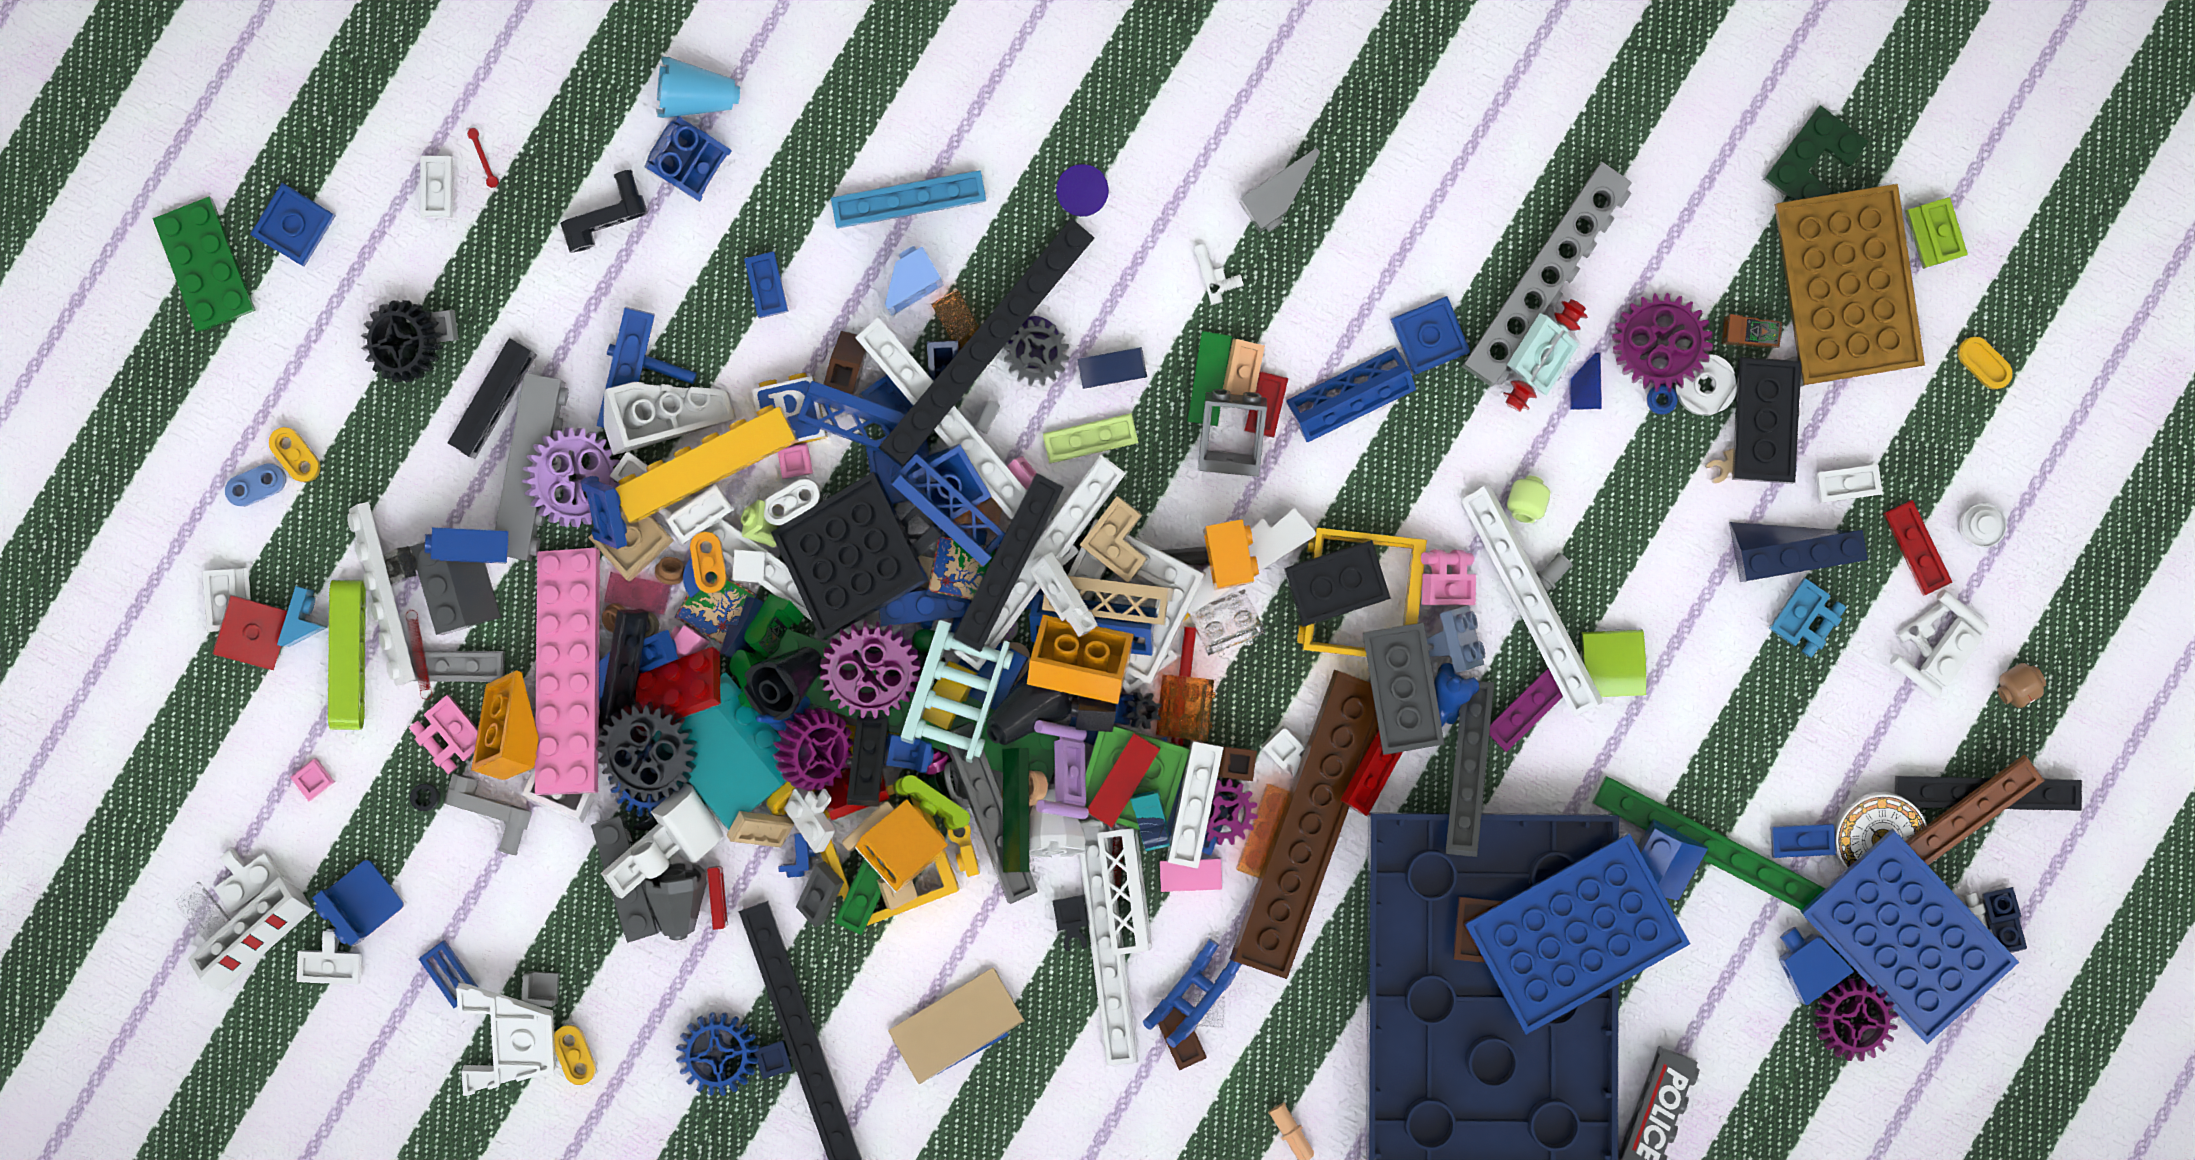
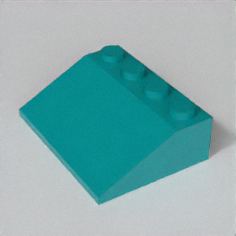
[653,672,788,830]

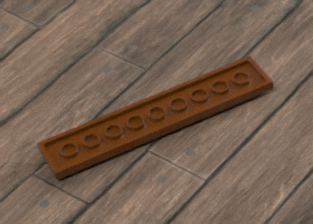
[1229,669,1378,979]

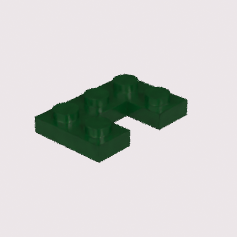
[1763,105,1869,201]

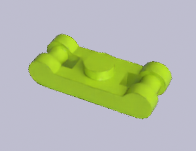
[893,775,970,830]

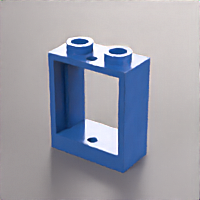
[425,527,508,564]

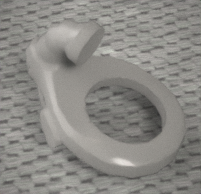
[944,762,970,810]

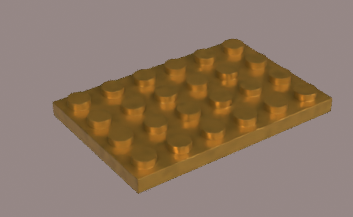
[1774,184,1925,385]

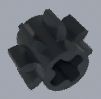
[1122,692,1162,729]

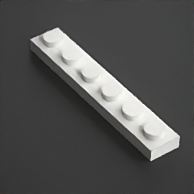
[348,502,416,686]

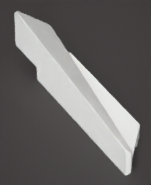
[1188,508,1316,614]

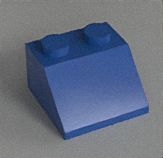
[1637,819,1708,900]

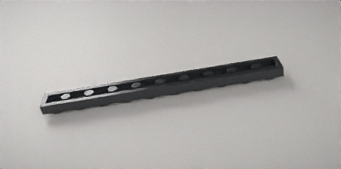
[878,218,1095,467]
[739,900,862,1160]

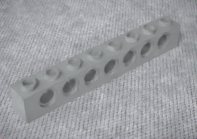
[1461,162,1632,387]

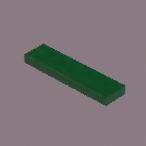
[1002,748,1030,873]

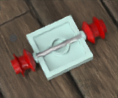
[1503,299,1588,412]

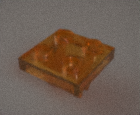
[1156,674,1216,741]

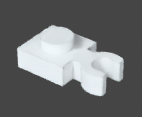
[1261,725,1305,777]

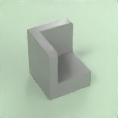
[521,971,560,1007]

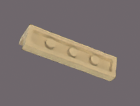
[1042,576,1173,625]

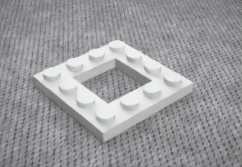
[1068,519,1206,684]

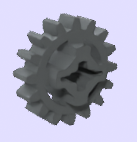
[1004,320,1069,386]

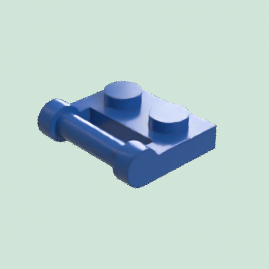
[580,476,627,549]

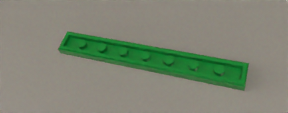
[1592,776,1825,910]

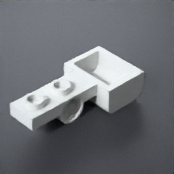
[601,783,723,899]

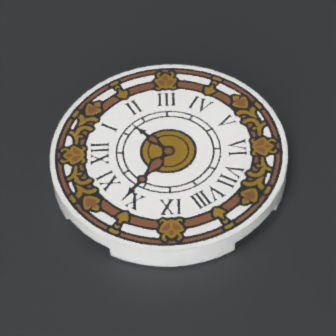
[1835,792,1927,869]

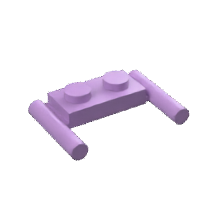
[1034,720,1089,819]

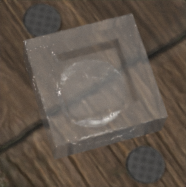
[1193,994,1225,1028]

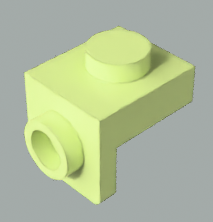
[741,499,781,547]

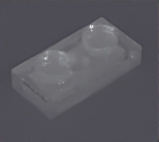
[173,881,231,942]

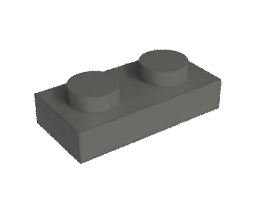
[796,861,844,927]

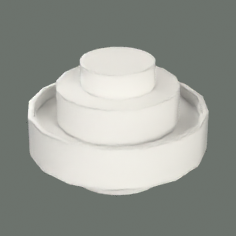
[1959,503,2007,548]

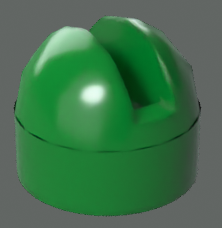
[912,629,935,653]

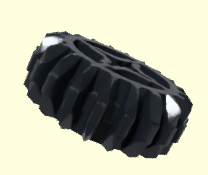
[361,300,443,383]

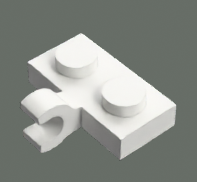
[784,787,835,853]
[213,849,284,913]
[297,928,362,985]

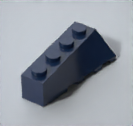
[1729,522,1868,582]

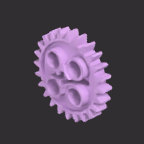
[522,427,620,527]

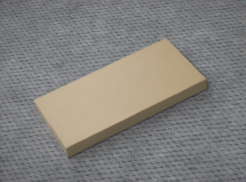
[888,968,1025,1085]

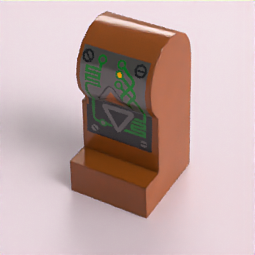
[1721,314,1782,348]

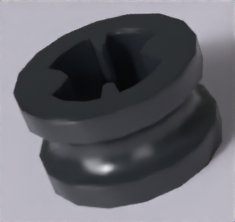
[410,784,440,811]

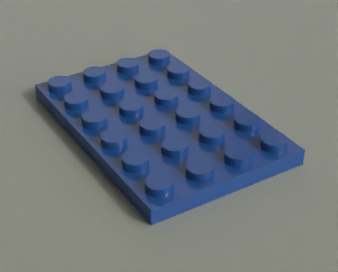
[1800,828,2020,1044]
[1464,833,1690,1035]

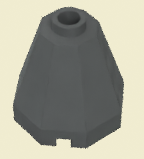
[641,863,707,941]

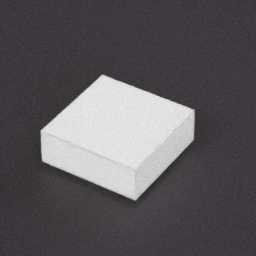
[732,550,766,582]

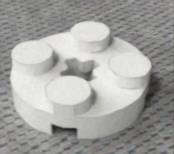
[1674,354,1737,416]

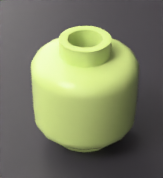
[1507,475,1551,523]

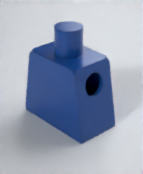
[1779,927,1854,1006]

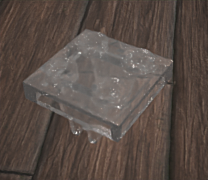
[1189,589,1266,657]

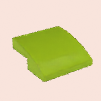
[1582,629,1646,697]

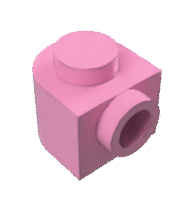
[670,624,710,658]

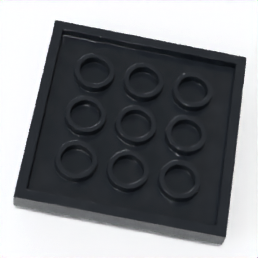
[771,472,929,640]

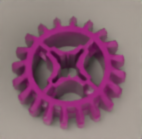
[773,708,854,791]
[1814,978,1898,1062]

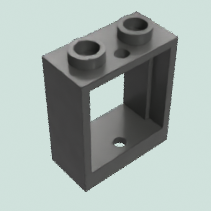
[1198,389,1267,477]

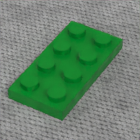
[152,196,256,333]

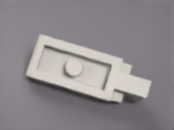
[1030,552,1097,637]

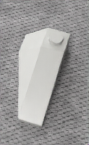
[604,382,735,455]

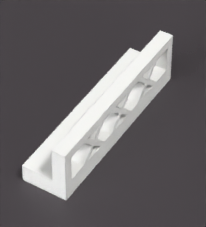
[1166,739,1224,869]
[1097,827,1153,955]

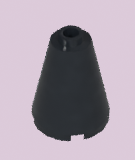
[744,647,823,720]
[986,669,1071,745]

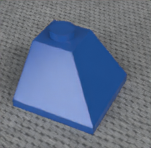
[906,444,992,528]

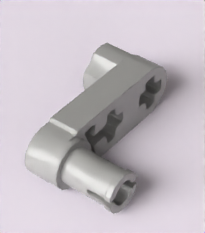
[444,773,532,856]

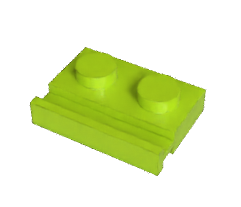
[1905,197,1968,269]

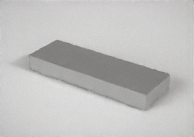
[411,651,505,682]

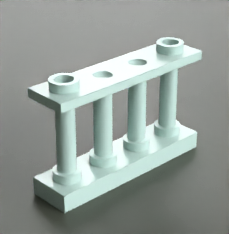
[901,620,1014,763]

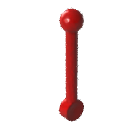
[467,128,499,188]

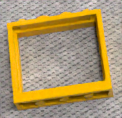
[1297,528,1427,657]
[820,775,960,926]

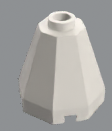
[1029,784,1086,858]

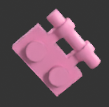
[1421,549,1476,605]
[409,695,478,775]

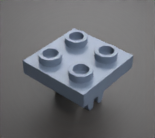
[1427,605,1485,673]

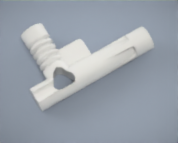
[1194,243,1244,305]
[1896,602,1950,658]

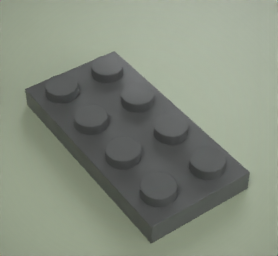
[1363,622,1445,755]

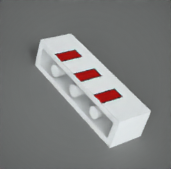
[188,877,313,992]

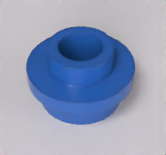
[1646,384,1678,415]

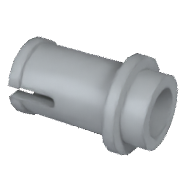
[1536,553,1573,592]

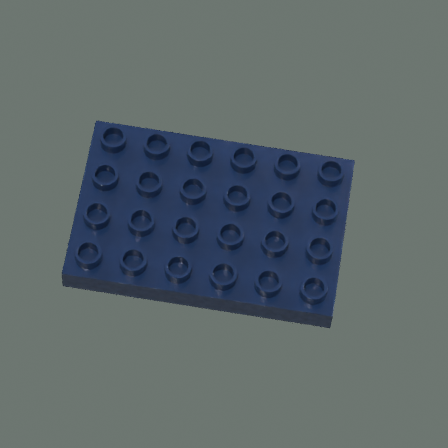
[1366,812,1619,1160]

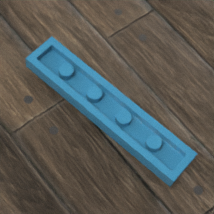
[831,170,987,229]

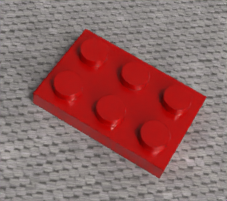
[636,646,721,732]

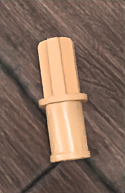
[1268,1102,1314,1160]

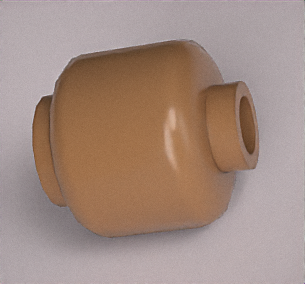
[1997,663,2046,708]

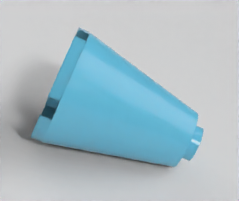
[656,56,740,118]

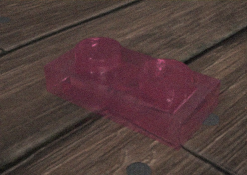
[604,572,672,615]

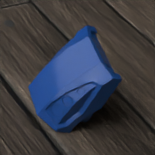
[644,116,732,202]

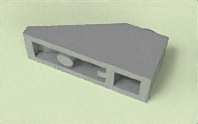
[1239,148,1320,233]

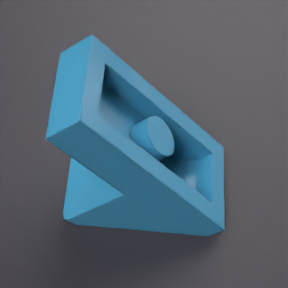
[277,586,327,647]

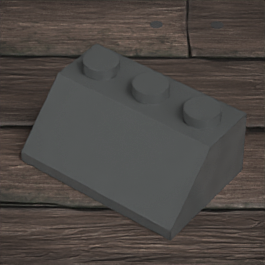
[410,542,501,635]

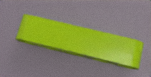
[328,580,366,730]

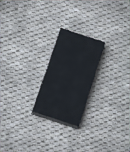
[1732,357,1801,484]

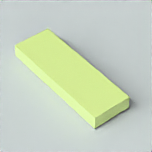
[1043,413,1138,464]

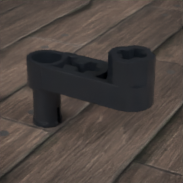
[560,169,648,253]

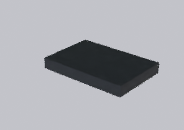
[1283,540,1391,627]

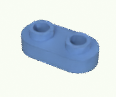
[225,464,286,507]

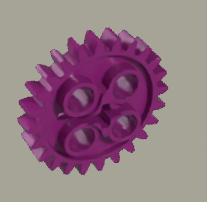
[1612,293,1713,392]
[820,621,921,719]

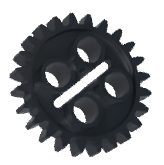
[596,701,698,801]

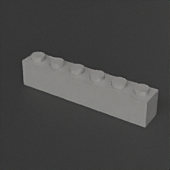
[495,373,569,562]

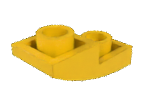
[922,661,978,730]

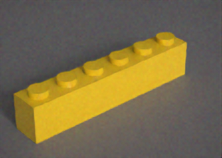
[615,405,799,523]

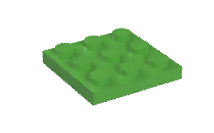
[1085,725,1190,830]

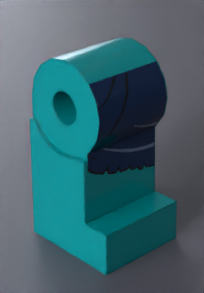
[1131,789,1171,851]

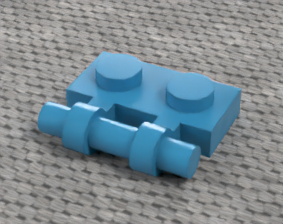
[1768,578,1846,658]

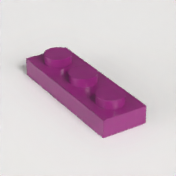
[1489,668,1563,752]

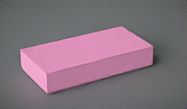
[1160,858,1222,892]

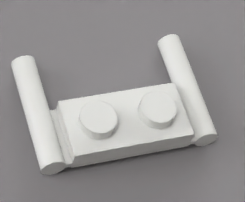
[1890,589,1989,698]

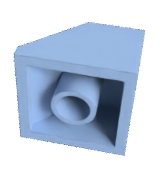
[885,246,944,316]

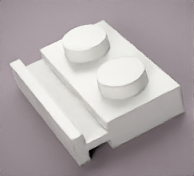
[202,568,251,632]

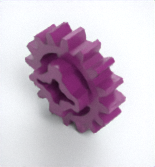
[1205,778,1258,846]

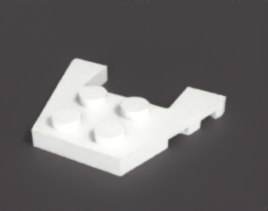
[456,983,556,1096]

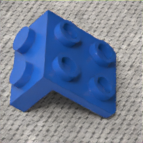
[312,860,404,946]

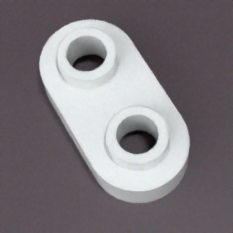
[764,479,821,526]

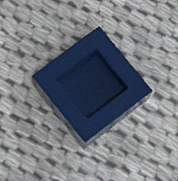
[754,1040,793,1079]

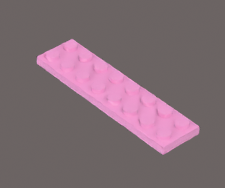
[535,548,600,796]

